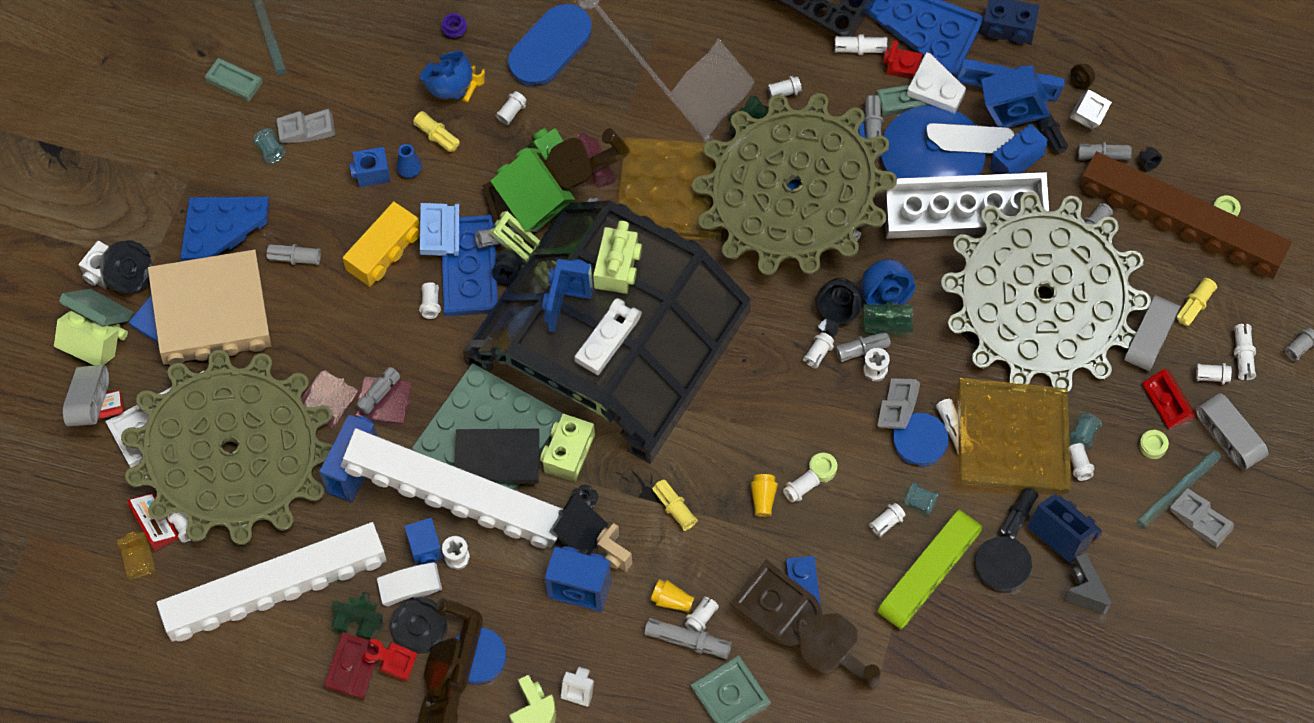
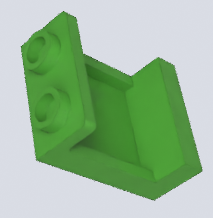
[491,147,575,232]

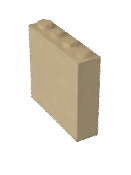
[148,250,272,365]

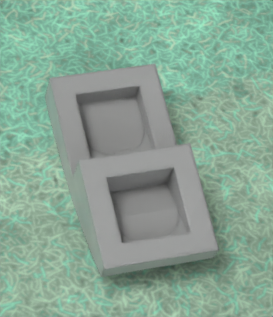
[277,109,335,143]
[878,378,920,429]
[1170,488,1234,548]

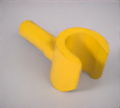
[462,66,485,103]

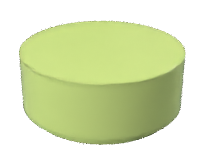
[1214,195,1241,216]
[1139,430,1169,459]
[809,453,837,482]

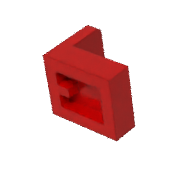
[883,40,922,80]

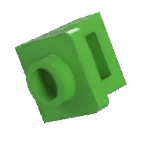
[528,128,563,160]

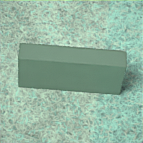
[205,58,263,102]

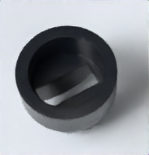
[1139,147,1163,170]

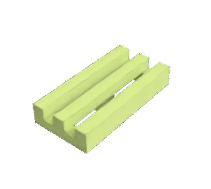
[489,211,540,264]

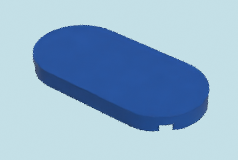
[509,4,591,86]

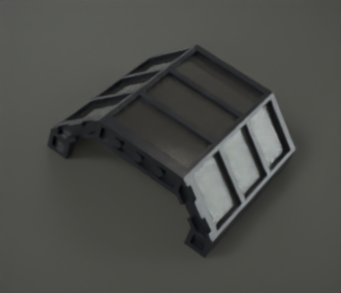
[463,200,751,464]

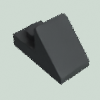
[1065,553,1112,614]

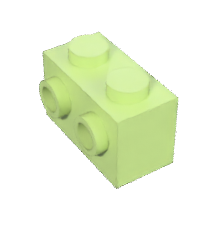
[540,414,595,483]

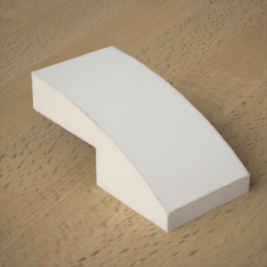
[377,563,442,607]

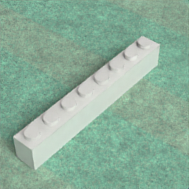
[340,428,563,549]
[156,522,387,642]

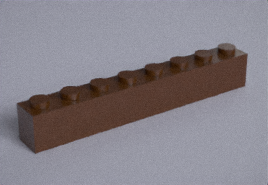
[1079,151,1292,279]

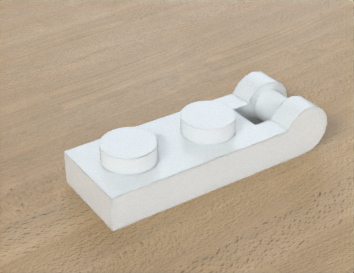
[574,298,642,375]

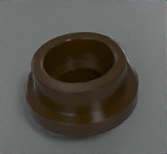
[1070,64,1095,89]

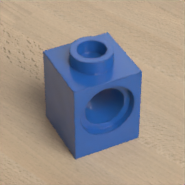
[350,147,391,187]
[405,518,443,566]

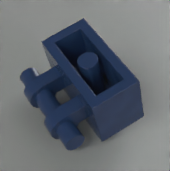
[1027,493,1103,563]

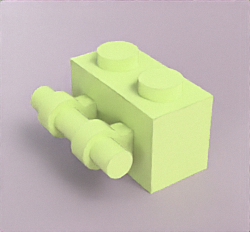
[593,221,642,294]
[54,310,128,366]

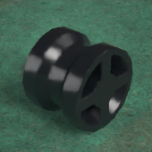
[492,250,522,284]

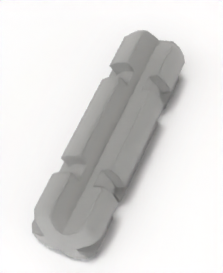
[356,367,400,414]

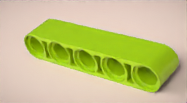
[877,510,983,630]

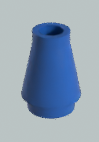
[396,144,422,178]

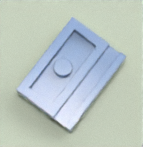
[420,203,459,256]

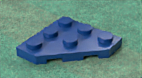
[180,197,270,262]

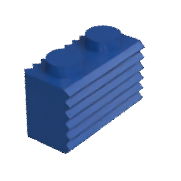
[990,124,1048,175]

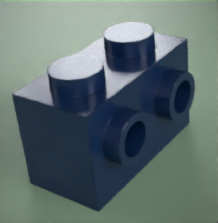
[981,0,1040,45]

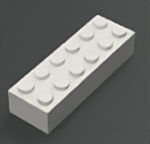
[883,173,1049,239]

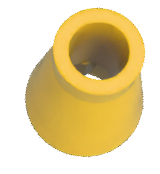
[750,474,778,517]
[650,579,694,613]

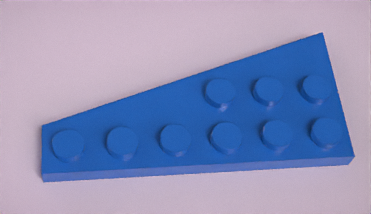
[852,0,985,78]

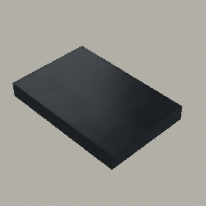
[455,428,540,484]

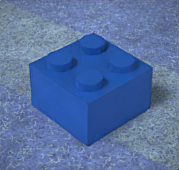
[982,65,1050,128]
[545,547,612,612]

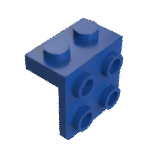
[542,259,593,332]

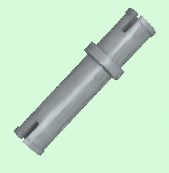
[644,618,732,660]

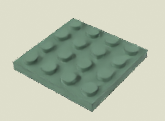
[412,363,563,491]

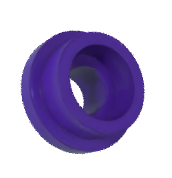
[441,13,467,38]

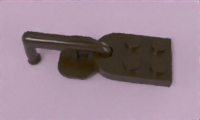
[482,128,629,227]
[731,559,881,688]
[417,597,483,723]

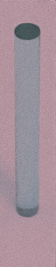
[252,0,286,75]
[1137,450,1221,529]

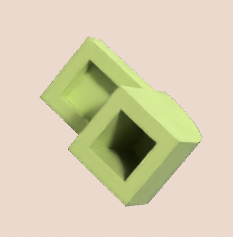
[509,675,556,723]

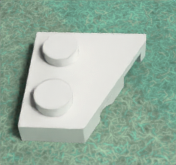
[907,53,966,113]

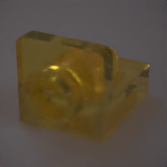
[117,532,156,580]

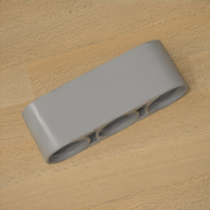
[1124,295,1181,372]
[63,365,109,426]
[1195,393,1269,471]

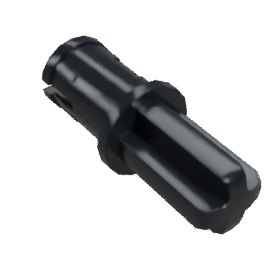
[1037,111,1068,154]
[1000,486,1039,539]

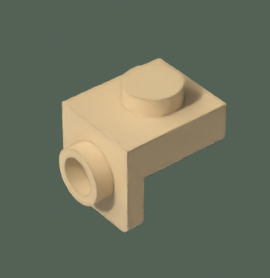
[597,523,632,572]

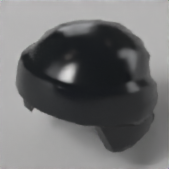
[816,278,862,336]

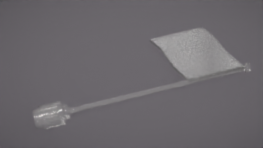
[575,0,755,144]

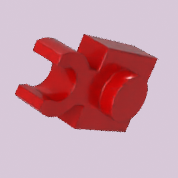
[362,639,418,682]

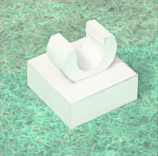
[561,667,594,707]

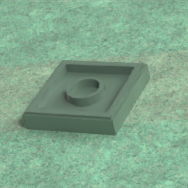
[59,289,134,326]
[691,656,771,723]

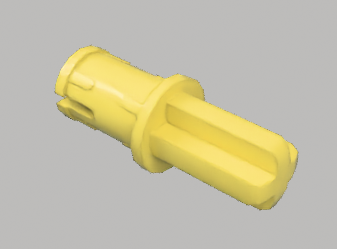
[413,111,460,152]
[1176,278,1217,326]
[653,479,698,531]

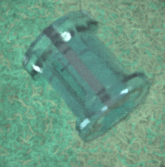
[253,128,286,163]
[1069,413,1103,450]
[904,482,940,516]

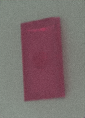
[578,132,616,188]

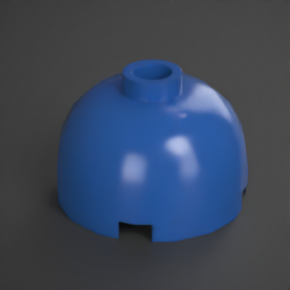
[419,50,473,100]
[860,259,916,313]

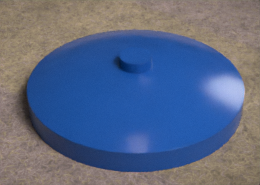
[880,106,986,179]

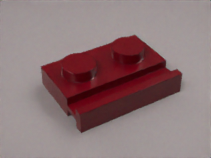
[324,632,377,701]

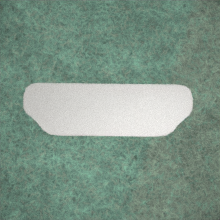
[927,124,1014,153]

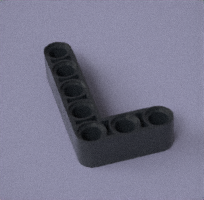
[775,0,876,37]

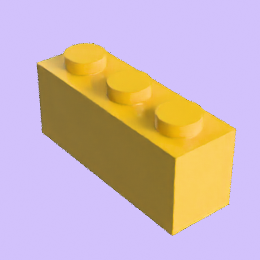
[342,202,420,287]

